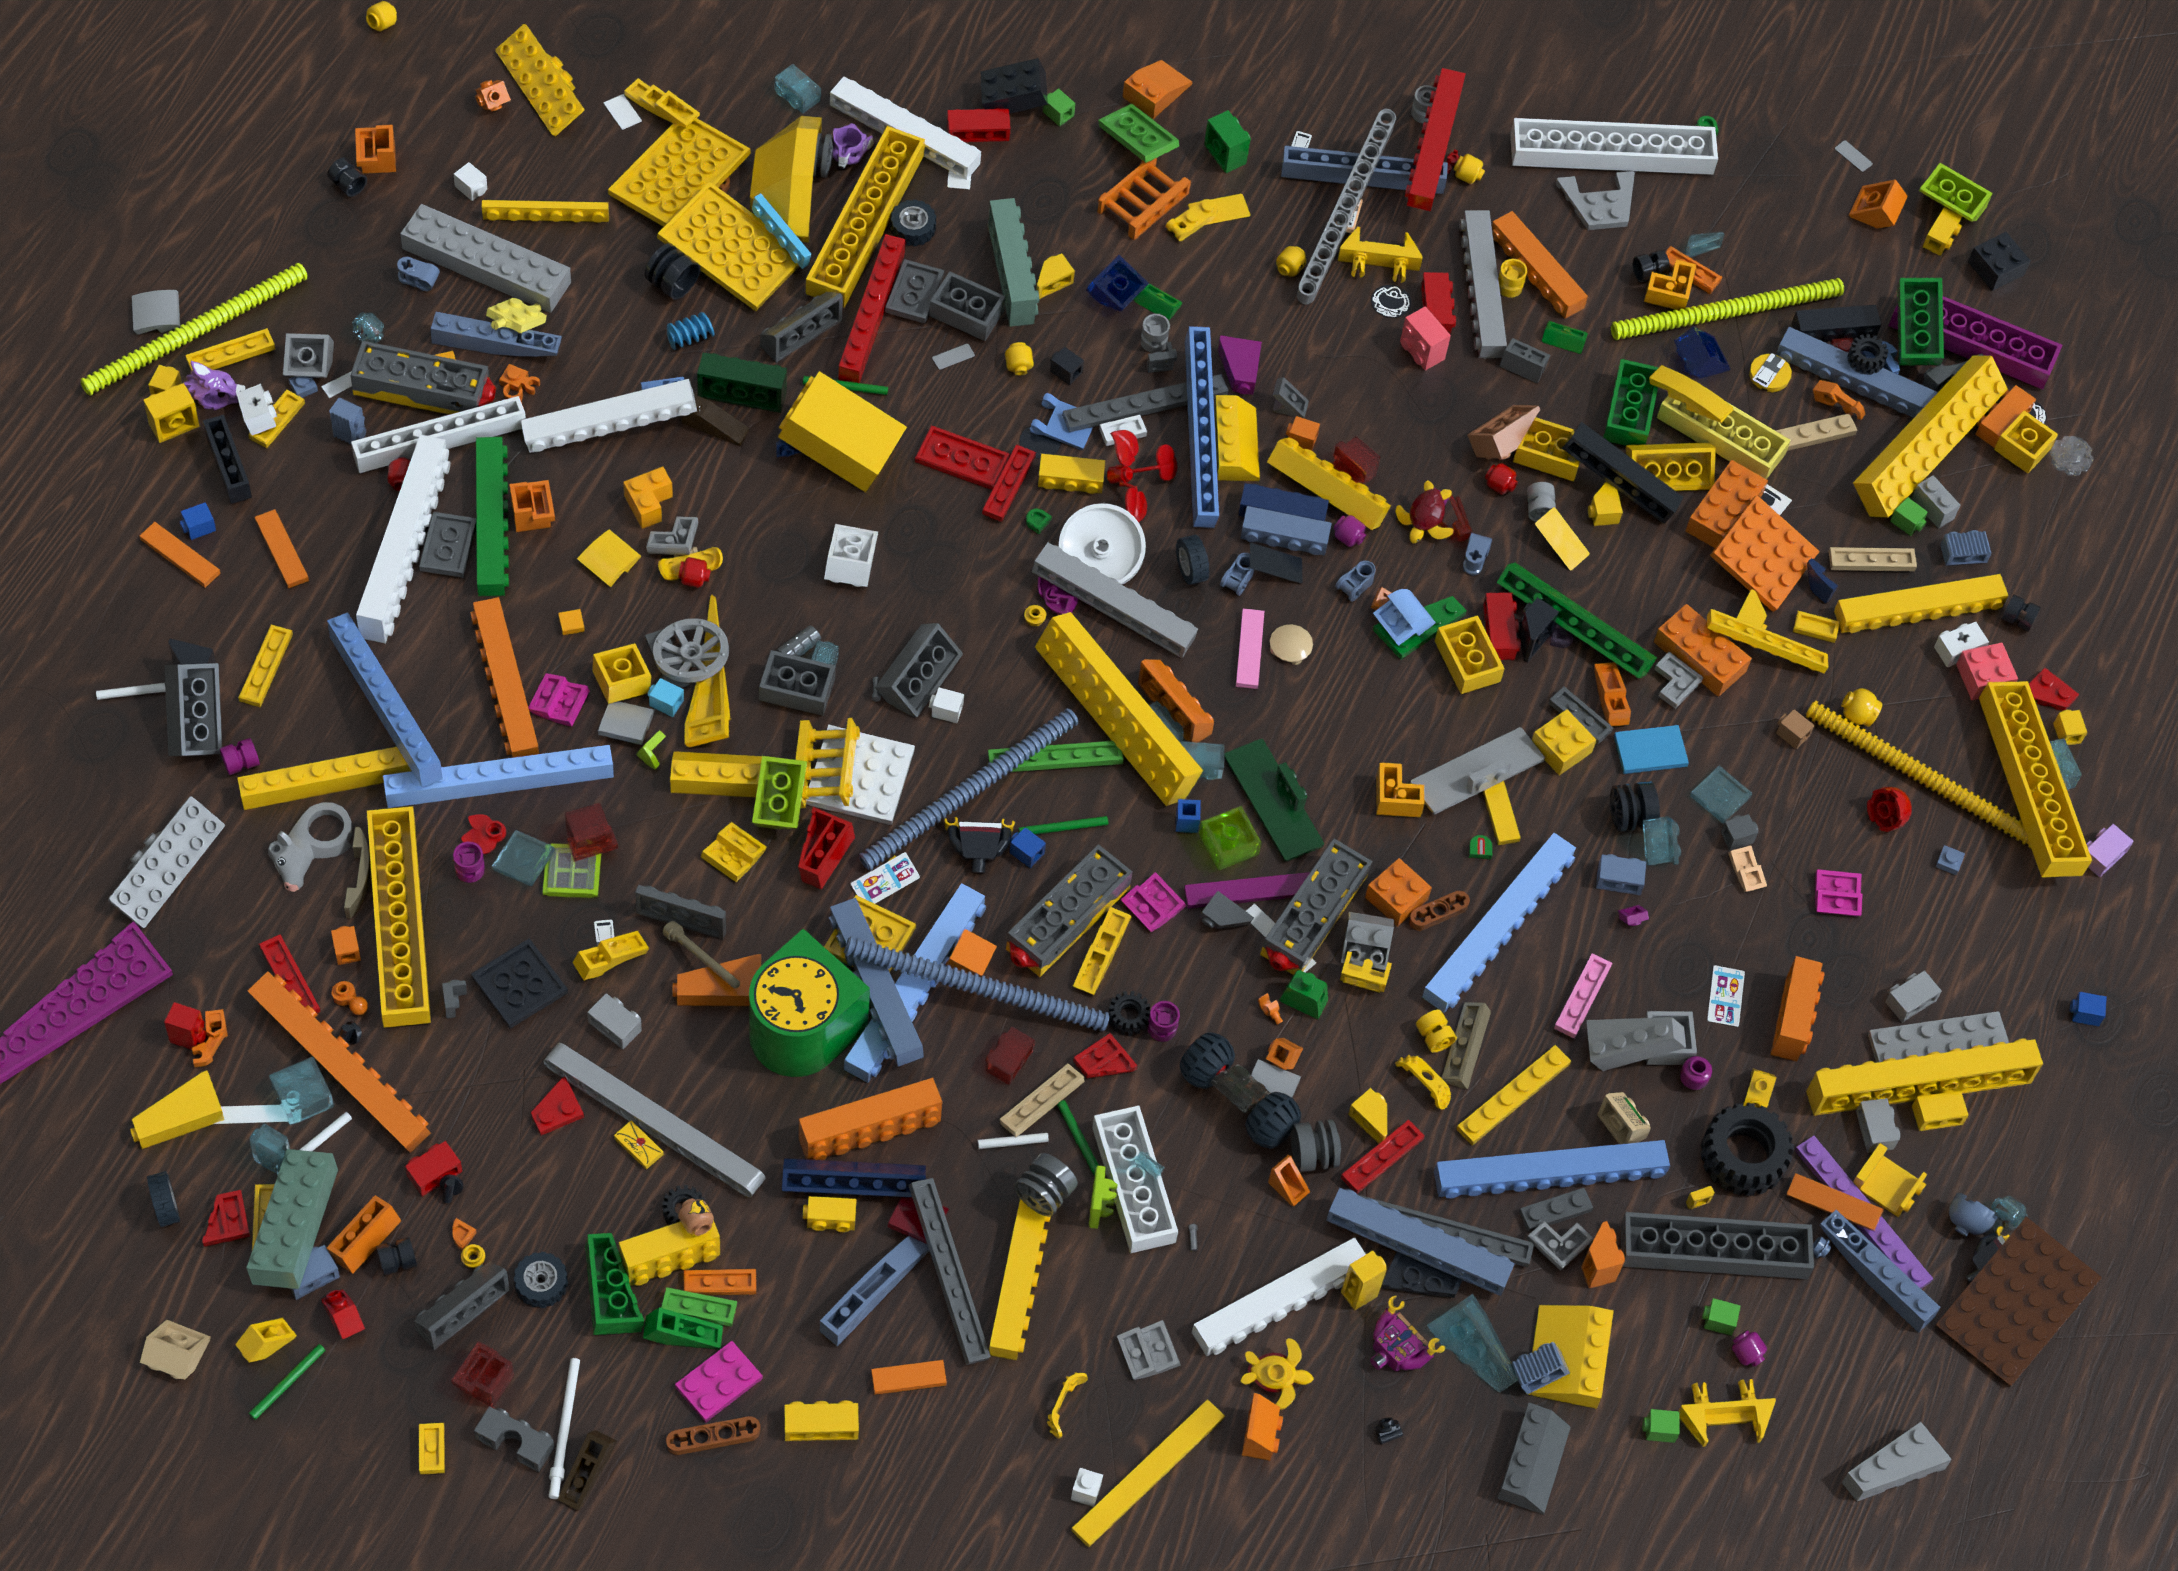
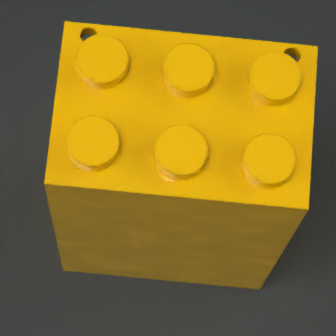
[778,371,907,493]

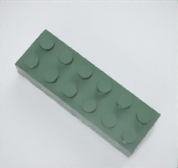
[988,198,1039,327]
[246,1149,338,1289]

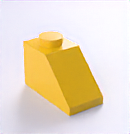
[1036,253,1075,299]
[1588,482,1623,526]
[1737,589,1767,630]
[1348,1088,1387,1144]
[235,1318,297,1363]

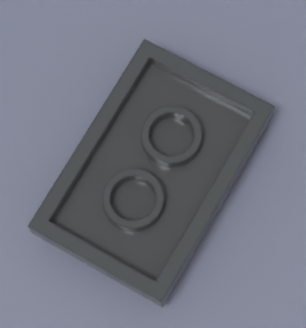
[885,259,944,323]
[419,512,477,578]

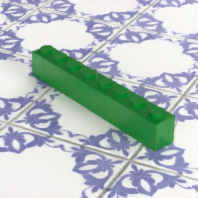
[476,437,509,596]
[1497,563,1657,678]

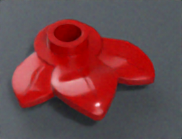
[461,814,506,854]

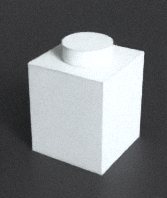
[454,162,487,201]
[929,688,964,724]
[1071,1468,1103,1507]

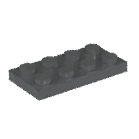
[635,885,726,940]

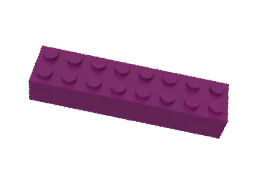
[1888,296,2063,389]

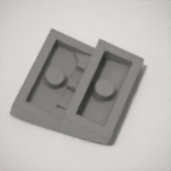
[132,290,180,335]
[598,701,654,745]
[1239,1059,1301,1110]
[1117,1320,1181,1380]

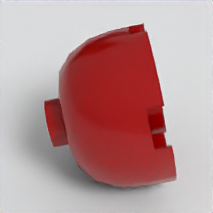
[1867,787,1912,832]

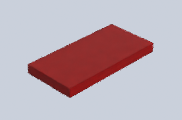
[915,425,1010,490]

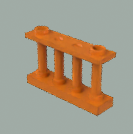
[1098,158,1191,240]

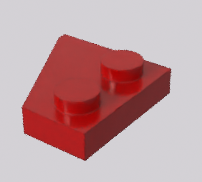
[2029,668,2079,711]
[1073,1033,1137,1078]
[531,1077,584,1136]
[202,1190,250,1247]

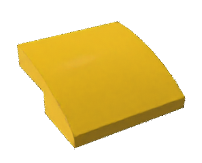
[577,529,641,587]
[701,822,767,882]

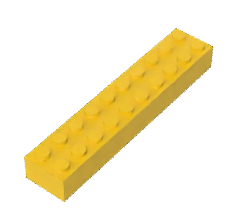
[806,126,925,308]
[1853,356,2008,518]
[1035,612,1203,806]
[1979,681,2092,877]
[367,806,431,1028]
[1806,1039,2043,1116]

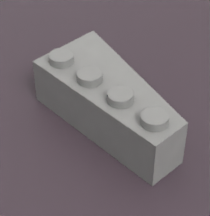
[1587,1017,1686,1071]
[1842,1422,1952,1501]

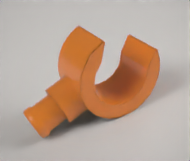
[503,383,524,409]
[1258,993,1283,1025]

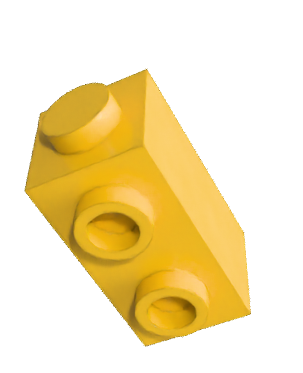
[1923,207,1962,256]
[803,1196,856,1232]

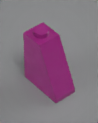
[1218,335,1262,395]

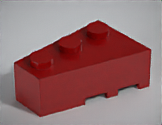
[798,807,855,890]

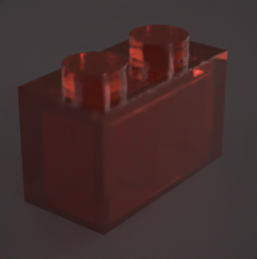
[985,1027,1035,1085]

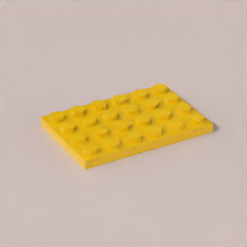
[608,118,751,227]
[657,181,799,311]

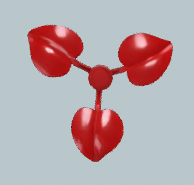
[1107,430,1178,523]

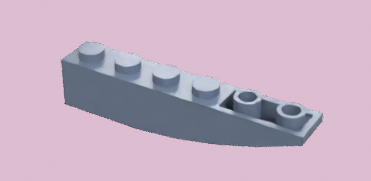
[431,312,562,356]
[1820,1210,1940,1333]
[820,1236,929,1346]

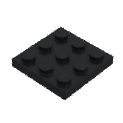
[471,938,568,1029]

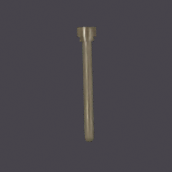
[663,921,740,988]

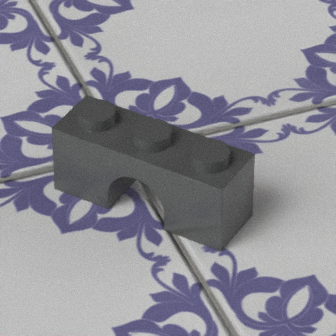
[474,1406,554,1473]

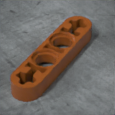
[666,1416,760,1455]

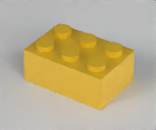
[1513,417,1580,481]
[1435,615,1505,694]

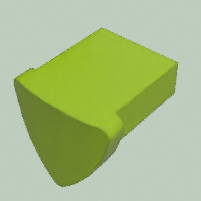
[636,730,666,769]

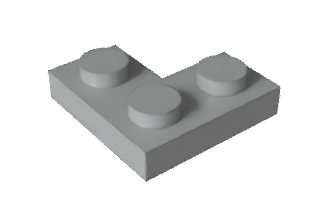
[1654,652,1703,709]

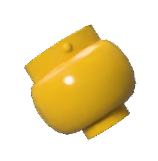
[1841,688,1882,727]

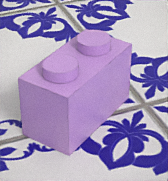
[2087,824,2134,877]

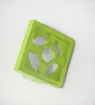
[1089,1166,1118,1229]

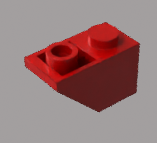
[321,1289,365,1339]

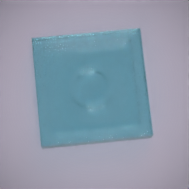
[1690,766,1753,824]
[492,830,555,887]

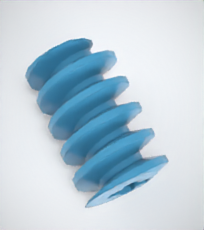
[667,312,715,350]

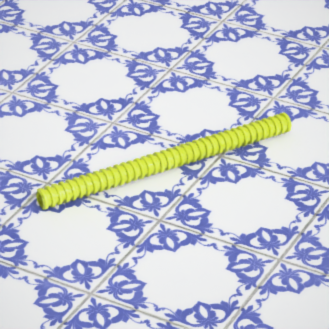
[81,263,307,396]
[1611,278,1844,340]

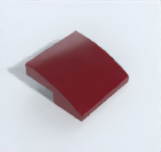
[887,1197,949,1244]

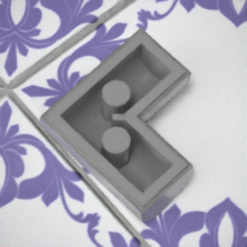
[646,517,698,555]
[1527,1221,1594,1271]

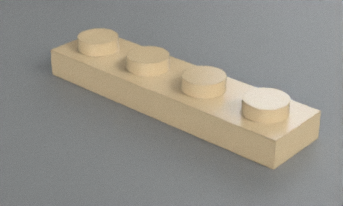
[1776,413,1857,451]
[1828,547,1917,571]
[1000,1064,1085,1137]

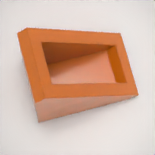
[1268,1155,1310,1206]

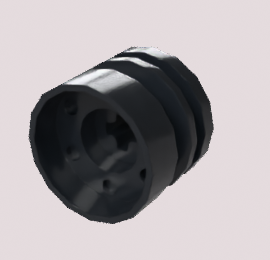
[644,243,700,300]
[1610,781,1660,832]

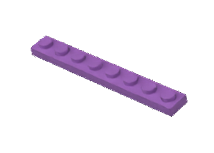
[1795,1136,1933,1289]

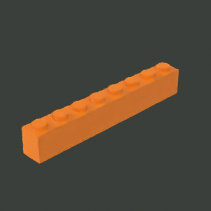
[470,597,539,758]

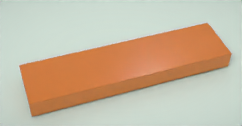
[255,509,309,589]
[140,522,221,588]
[1787,1173,1883,1231]

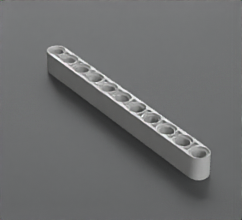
[1297,109,1396,304]
[543,1043,766,1197]

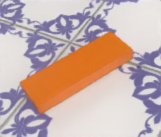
[1665,246,1722,294]
[684,1269,756,1295]
[871,1360,947,1395]

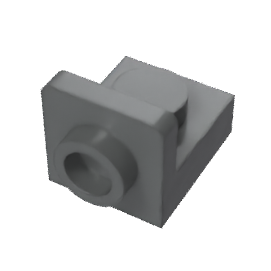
[1147,342,1177,373]
[442,980,467,1018]

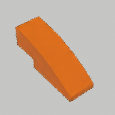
[1594,662,1631,726]

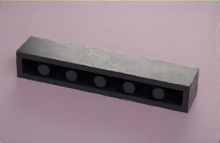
[1562,422,1684,524]

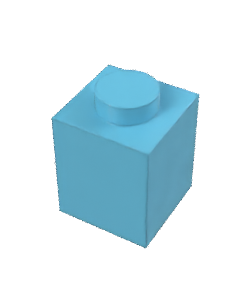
[648,678,684,717]

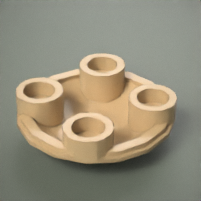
[1270,624,1313,665]

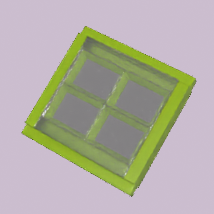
[543,844,602,898]

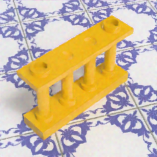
[796,718,860,808]

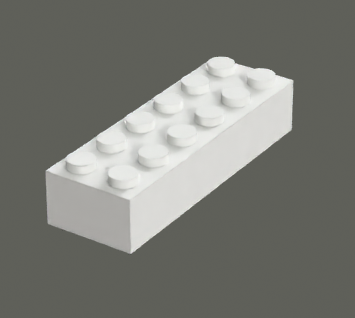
[1092,1106,1178,1253]

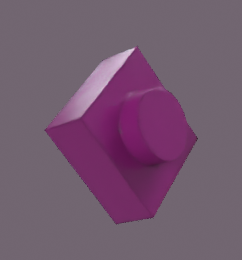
[1618,905,1649,926]

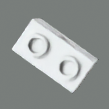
[236,384,277,436]
[1934,622,1989,667]

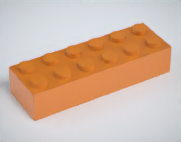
[798,1078,942,1160]

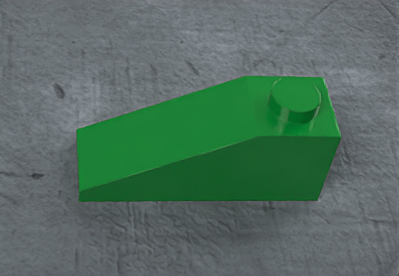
[643,1307,723,1350]

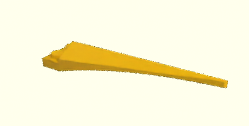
[685,595,731,748]

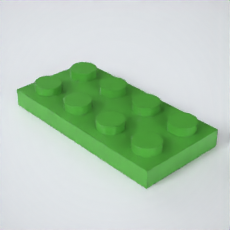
[1099,104,1179,163]

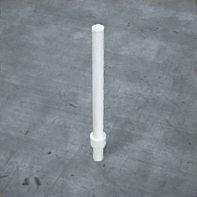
[548,1358,580,1499]

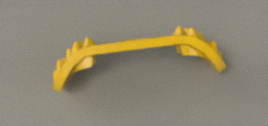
[658,547,723,580]
[1395,1055,1451,1110]
[1047,1372,1088,1439]

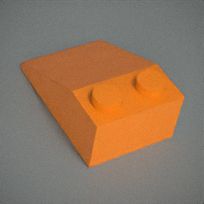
[1122,60,1192,119]

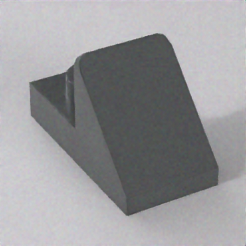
[1273,377,1309,418]

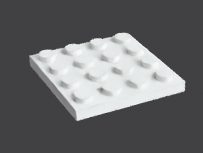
[805,725,915,825]

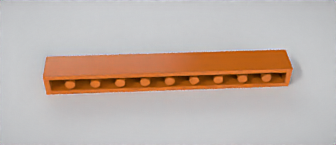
[248,971,431,1153]

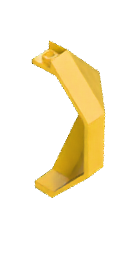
[750,116,822,243]

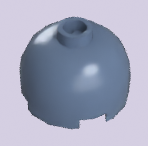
[1949,1193,1998,1236]

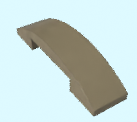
[344,827,371,919]

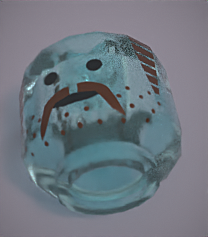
[352,312,384,343]
[1992,1195,2028,1230]

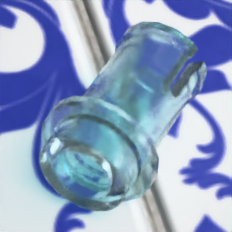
[1134,1151,1165,1179]

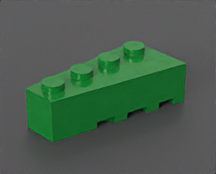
[585,1233,644,1335]

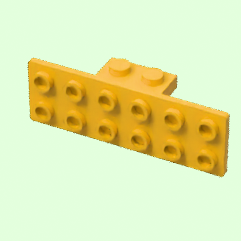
[495,24,584,136]

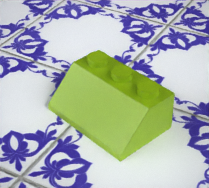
[1919,163,1992,222]
[752,756,807,829]

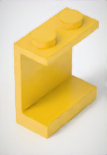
[1853,1143,1927,1217]

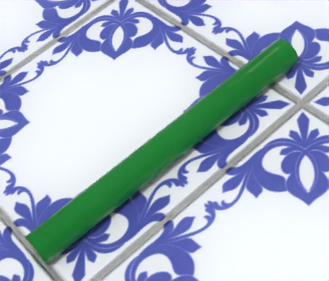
[803,376,888,395]
[1018,816,1108,834]
[1057,1100,1106,1178]
[249,1344,326,1420]

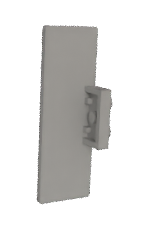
[1410,727,1545,814]
[108,796,225,928]

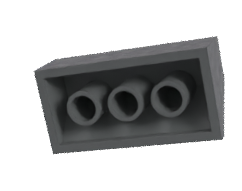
[760,292,843,363]
[875,623,963,718]
[165,663,222,756]
[414,1261,510,1350]
[1497,1403,1571,1515]

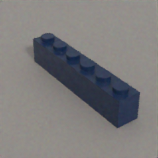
[782,1158,926,1197]

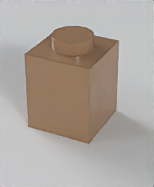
[1776,709,1815,750]

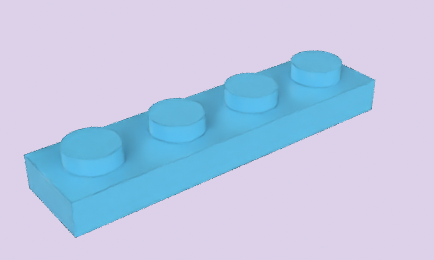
[752,193,811,269]

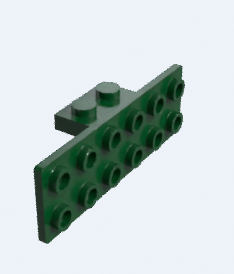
[1224,739,1324,862]

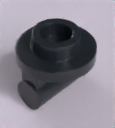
[338,1021,362,1045]
[440,1175,464,1203]
[1375,1417,1403,1444]

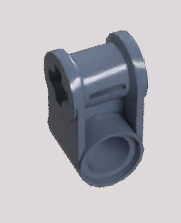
[397,257,440,291]
[1463,533,1492,576]
[1220,553,1254,596]
[1335,561,1376,601]

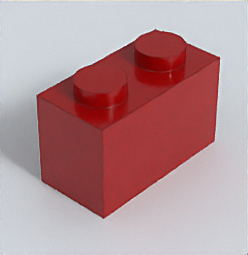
[164,1002,207,1050]
[405,1141,462,1197]

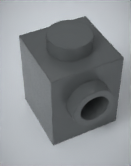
[1721,814,1758,850]

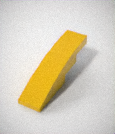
[624,78,700,128]
[1649,365,1733,423]
[1073,907,1131,995]

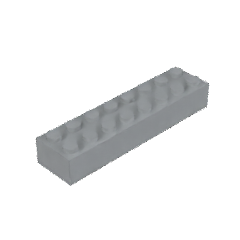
[400,204,571,313]

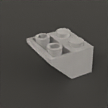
[1341,912,1394,970]

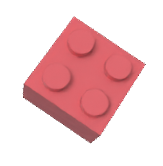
[1400,306,1451,370]
[1956,643,2018,700]

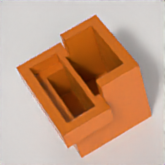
[355,125,396,173]
[510,480,555,532]
[945,929,997,977]

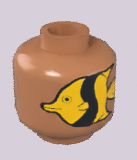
[678,1198,714,1236]

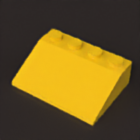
[1526,1305,1614,1409]

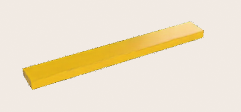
[1071,1399,1225,1547]

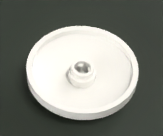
[1059,503,1146,585]

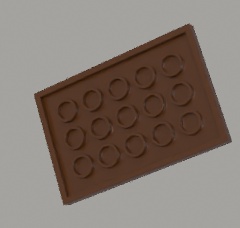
[1936,1216,2102,1387]

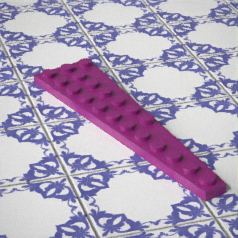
[0,921,173,1084]

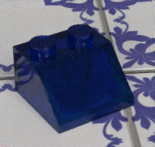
[1086,255,1149,312]
[1674,326,1731,378]

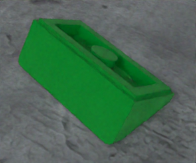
[1134,283,1182,320]
[1542,321,1588,354]

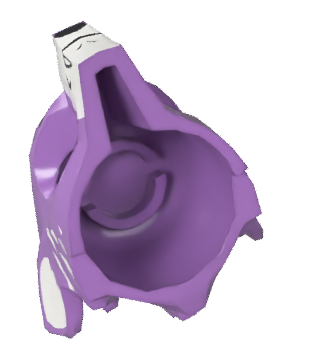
[831,123,875,169]
[184,361,245,410]

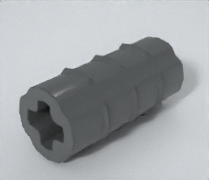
[776,625,821,657]

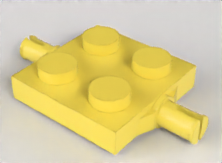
[486,298,547,333]

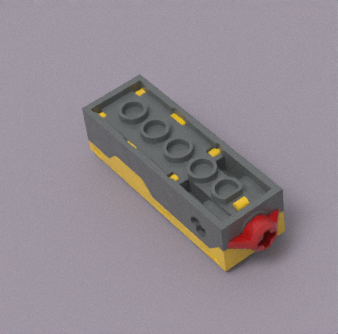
[350,341,496,415]
[1260,839,1373,975]
[1006,844,1133,977]

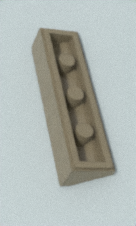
[1442,1002,1491,1089]

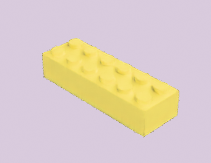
[1657,396,1791,479]

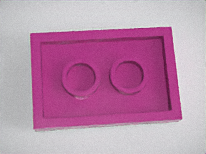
[675,1341,763,1423]

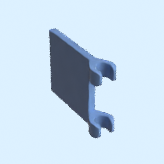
[1030,393,1093,451]

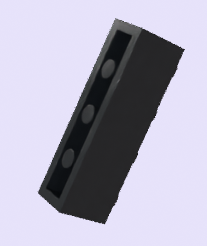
[1792,305,1882,342]
[203,415,252,504]

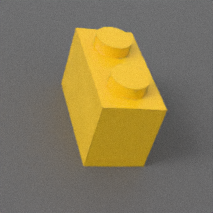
[1912,1090,1969,1131]

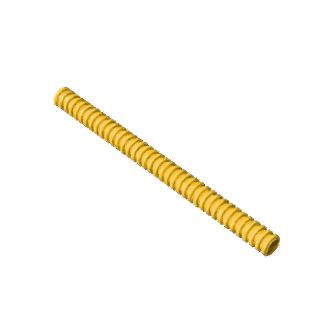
[1806,701,2031,848]

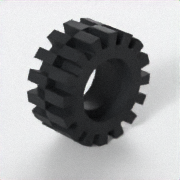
[1847,334,1888,375]
[1109,991,1151,1036]
[662,1185,705,1225]

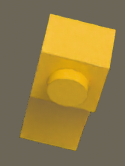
[573,931,649,980]

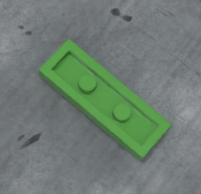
[661,1287,737,1327]

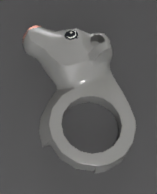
[268,802,353,892]

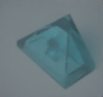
[1684,232,1725,258]

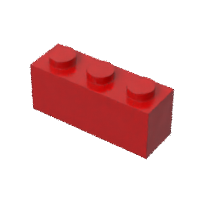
[947,108,1011,142]
[1421,272,1456,334]
[1483,593,1521,660]

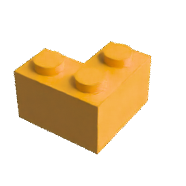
[1644,260,1696,310]
[623,467,673,529]
[1376,763,1424,817]

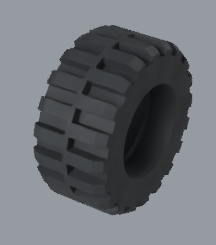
[1700,1103,1794,1196]

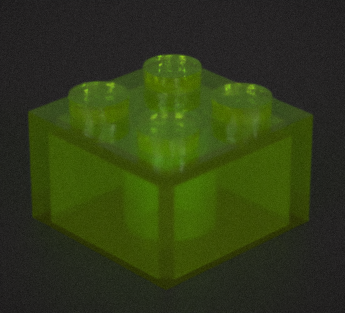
[1199,806,1261,870]

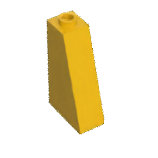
[130,1070,225,1149]

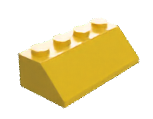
[1214,395,1260,481]
[1626,443,1716,491]
[670,751,762,797]

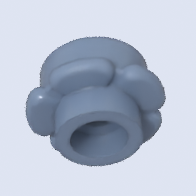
[1813,1236,1831,1258]

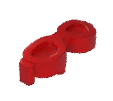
[1446,149,1459,174]

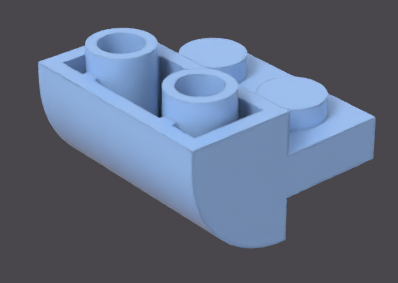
[1373,589,1436,646]

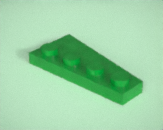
[1373,596,1467,660]

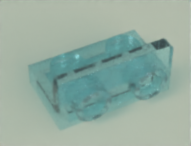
[1643,816,1681,865]

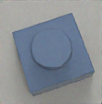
[288,377,318,398]
[1936,845,1965,875]

